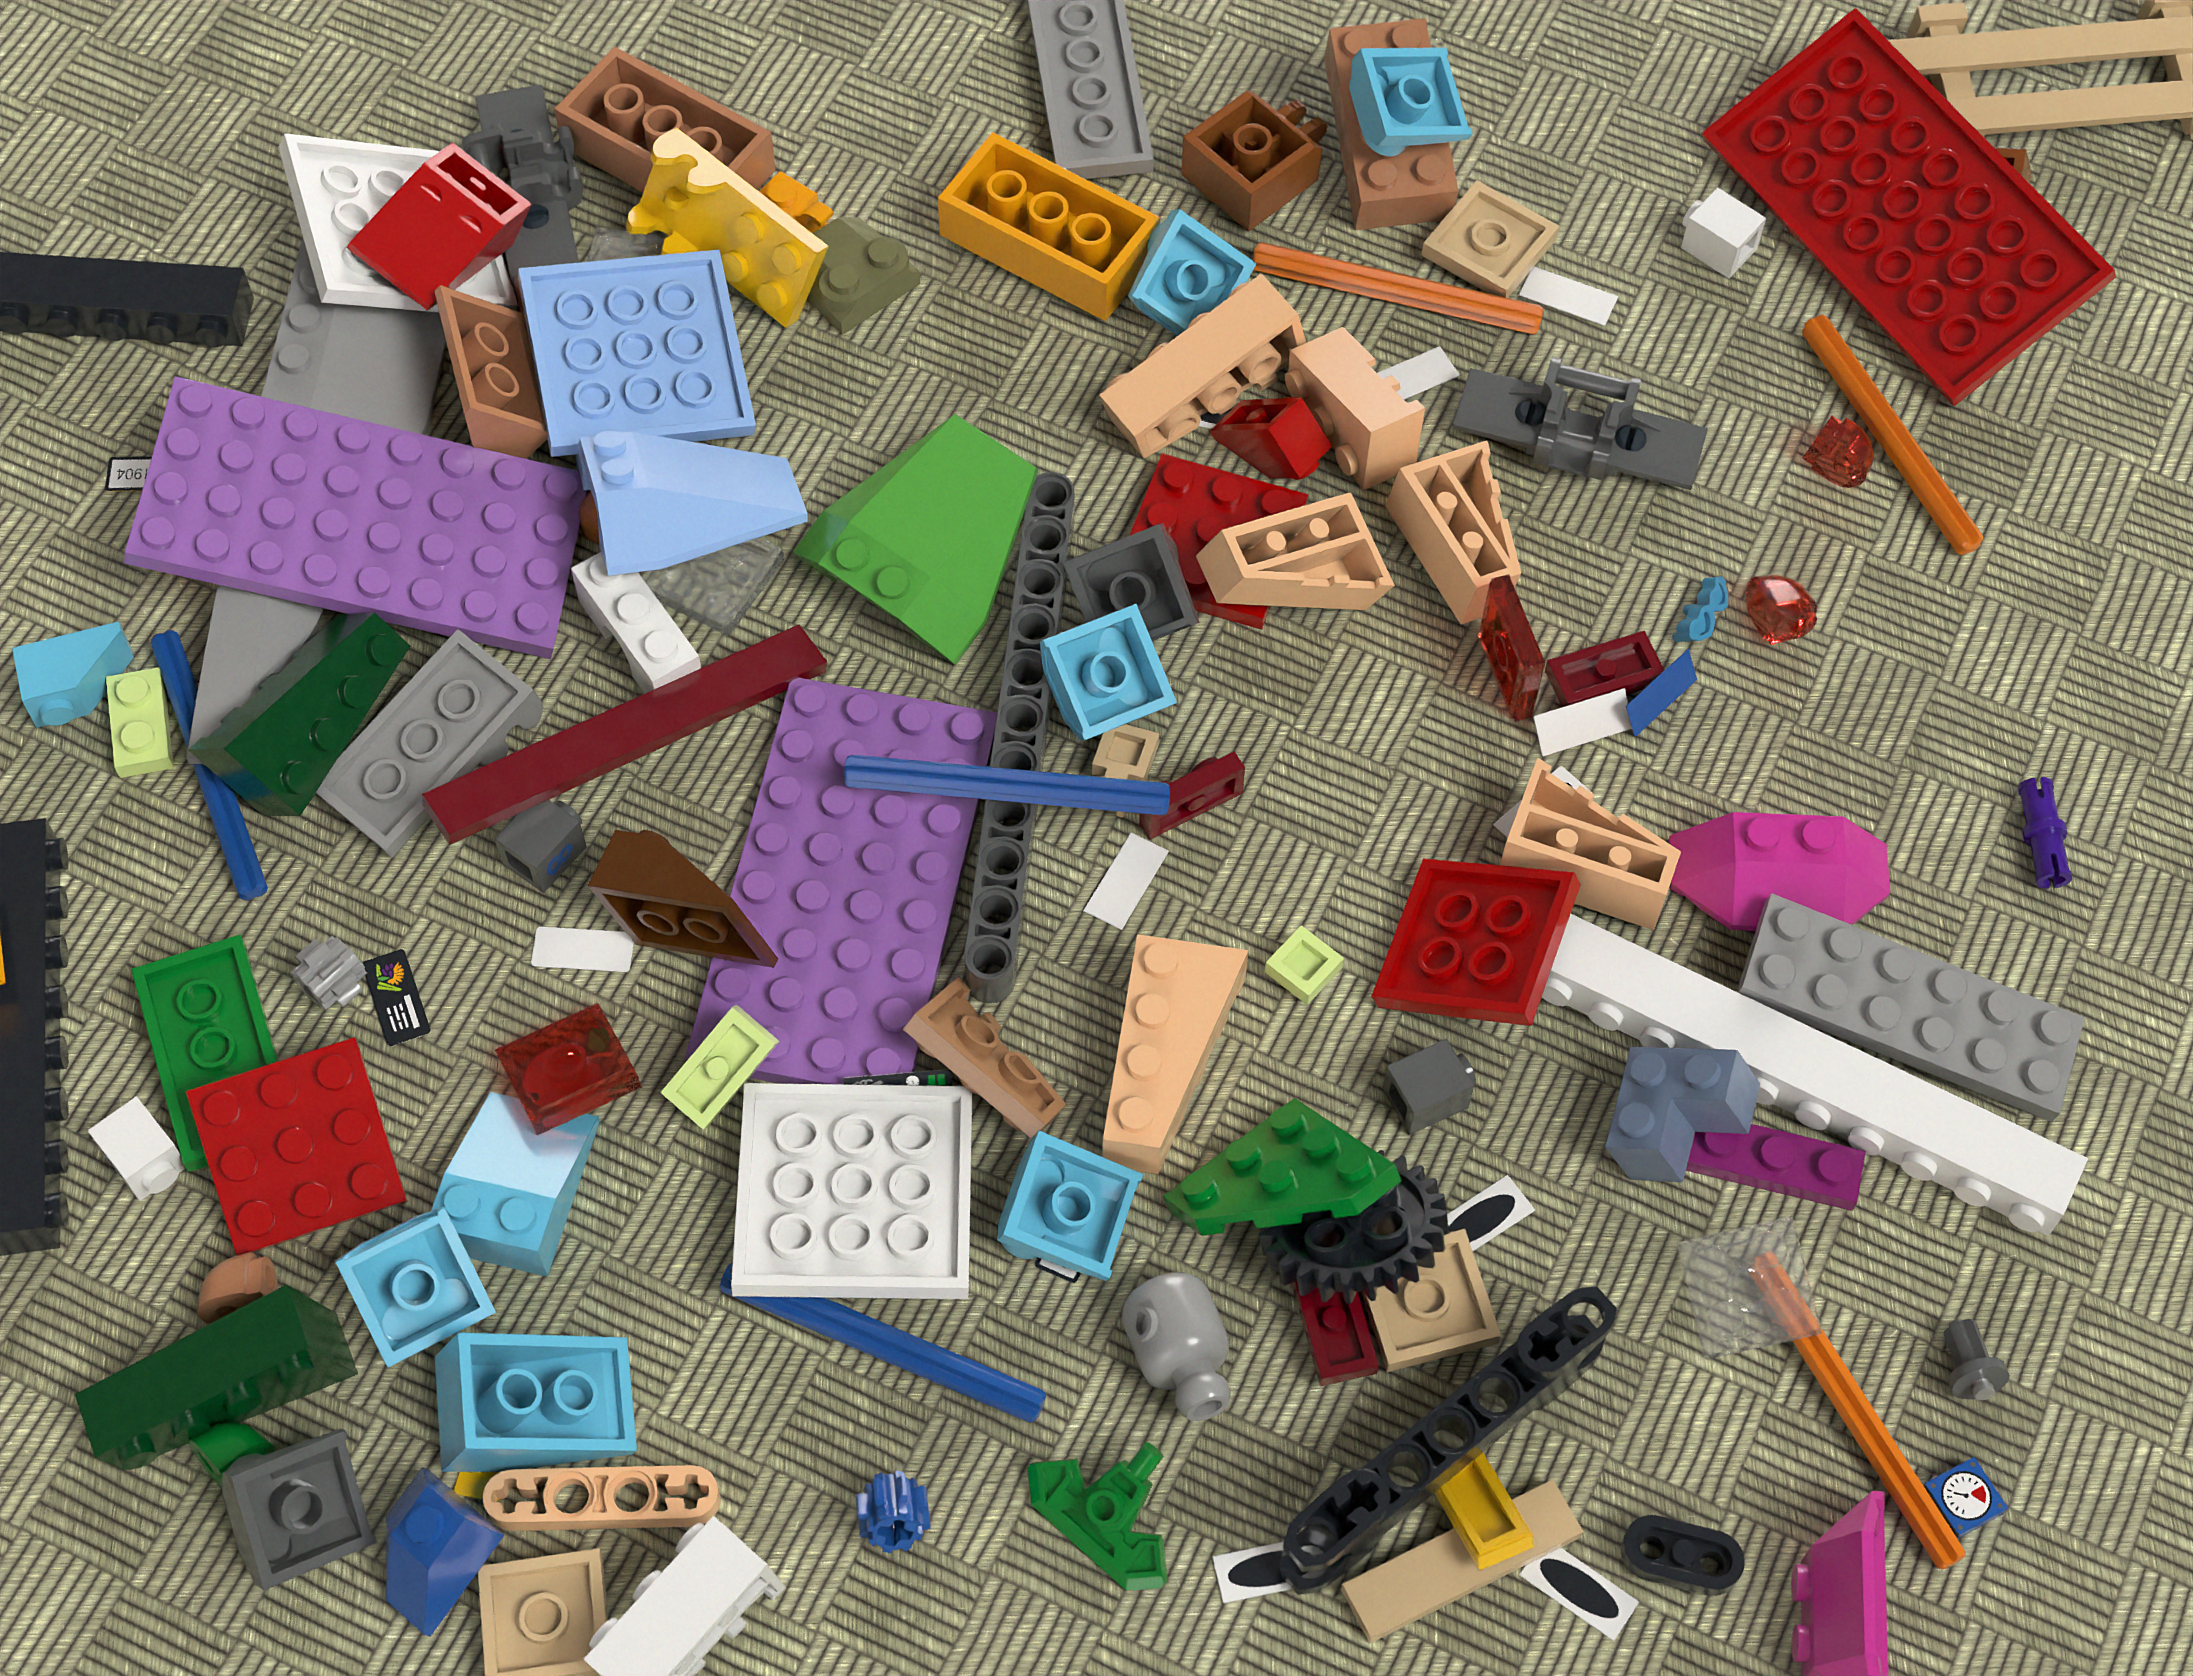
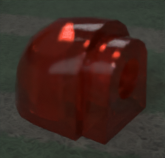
[1802,415,1874,488]
[1746,575,1817,645]

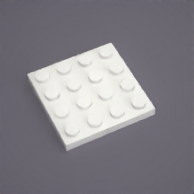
[278,134,518,312]
[731,1083,972,1299]

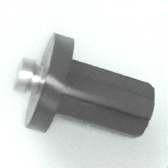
[1943,1319,2010,1400]

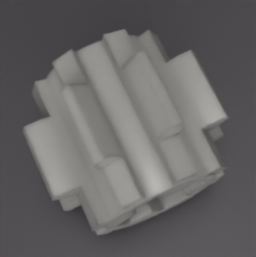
[290,936,367,1011]

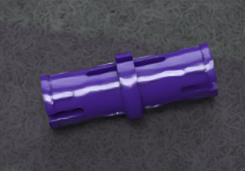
[2018,777,2072,889]

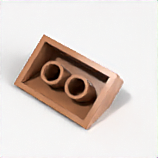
[434,285,547,459]

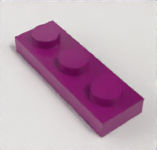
[1686,1124,1866,1211]

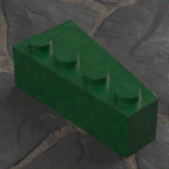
[188,612,411,816]
[75,1284,358,1470]

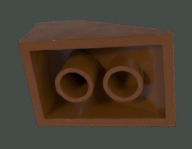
[588,830,779,968]

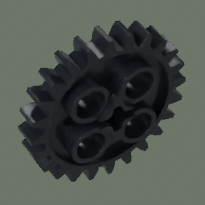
[1259,1150,1449,1304]

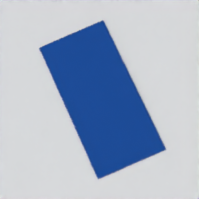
[1626,648,1697,737]

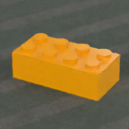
[938,132,1160,322]

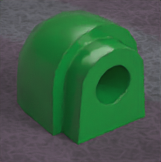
[189,1422,274,1489]

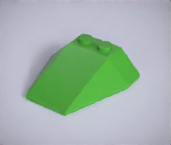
[792,414,1038,666]

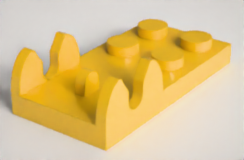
[625,128,829,328]

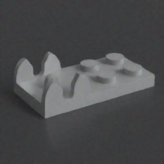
[316,629,543,858]

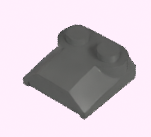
[1063,523,1200,641]
[222,1429,377,1590]

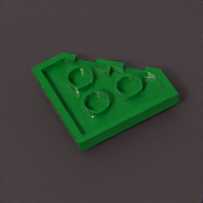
[1163,1098,1402,1236]

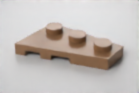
[903,976,1066,1138]

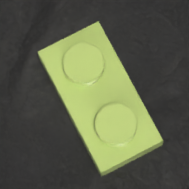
[106,667,174,778]
[660,1005,780,1130]

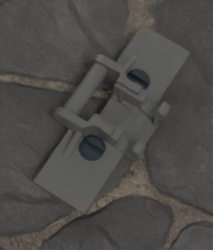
[461,85,583,283]
[1452,356,1708,490]

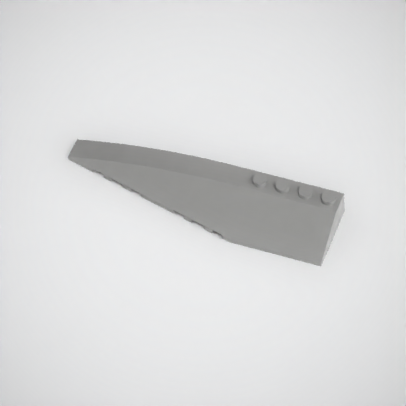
[187,238,447,765]

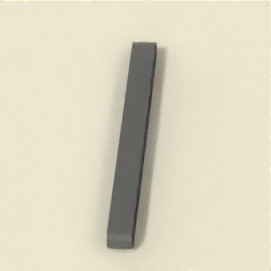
[964,472,1075,1004]

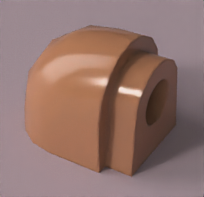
[197,1252,278,1324]

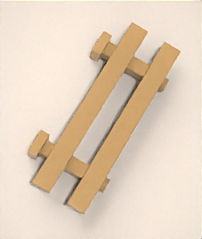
[1888,0,2193,140]

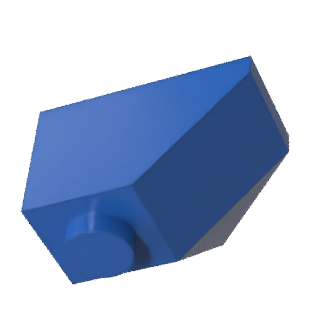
[386,1467,504,1637]

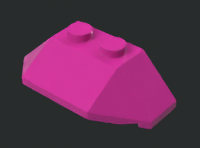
[1668,812,1890,931]
[1791,1491,1888,1676]

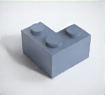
[1605,1047,1760,1182]

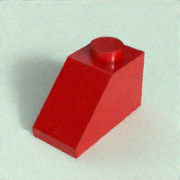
[1209,397,1332,480]

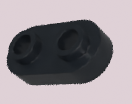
[1620,1515,1745,1596]

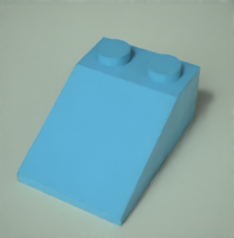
[431,1092,600,1277]
[435,1333,637,1472]

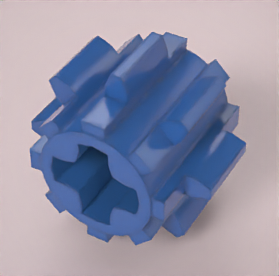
[856,1470,931,1553]

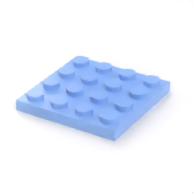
[518,250,756,457]

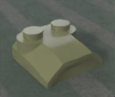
[807,217,920,335]

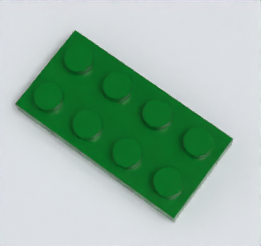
[131,934,279,1172]

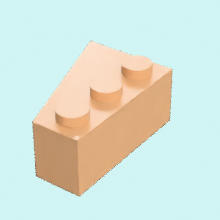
[1285,327,1425,491]
[1385,441,1521,625]
[1196,492,1395,610]
[1500,758,1681,930]

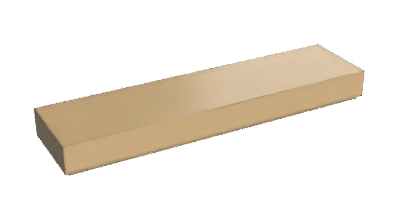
[1341,1479,1584,1643]

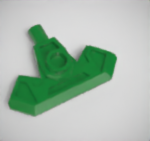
[1027,1442,1167,1591]

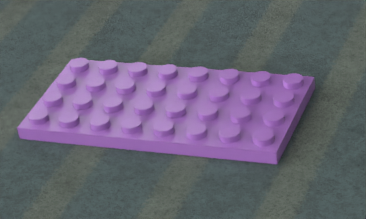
[124,376,587,659]
[685,678,997,1085]

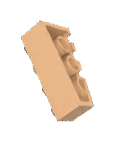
[1099,273,1306,459]

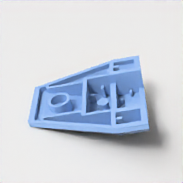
[575,431,808,576]

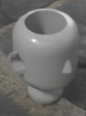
[1122,1272,1230,1421]

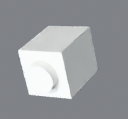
[1681,187,1766,279]
[87,1096,186,1201]

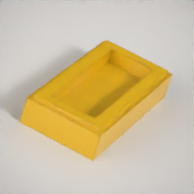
[1434,1453,1534,1571]

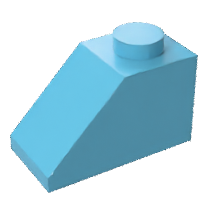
[12,621,134,728]

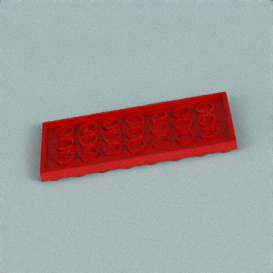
[1702,7,2116,407]

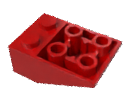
[347,142,532,311]

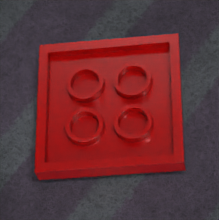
[1129,453,1309,630]
[1371,858,1581,1026]
[186,1037,408,1256]

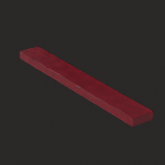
[422,624,827,845]

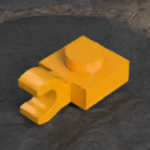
[759,171,834,234]

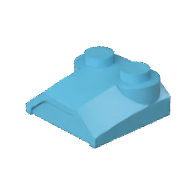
[1349,48,1473,156]
[1128,209,1256,336]
[1040,604,1177,742]
[997,1131,1143,1281]
[335,1206,496,1368]

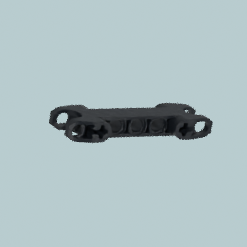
[1278,1286,1617,1595]

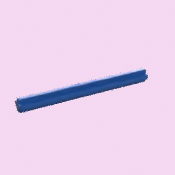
[150,630,268,901]
[843,754,1170,815]
[720,1262,1046,1422]

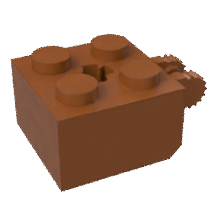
[1181,90,1328,232]

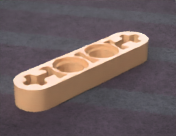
[482,1465,721,1531]

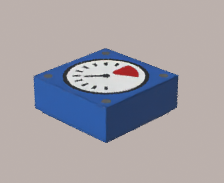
[1923,1457,2008,1539]

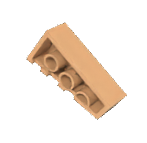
[1102,934,1249,1174]

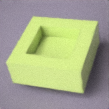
[1265,925,1344,1005]

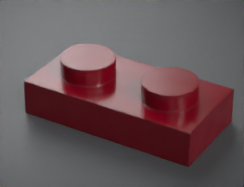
[1545,630,1664,707]
[1139,751,1245,840]
[1291,1281,1379,1387]

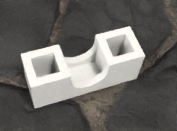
[571,552,701,693]

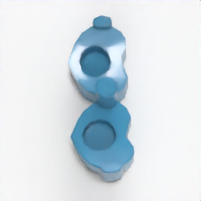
[1672,576,1728,642]

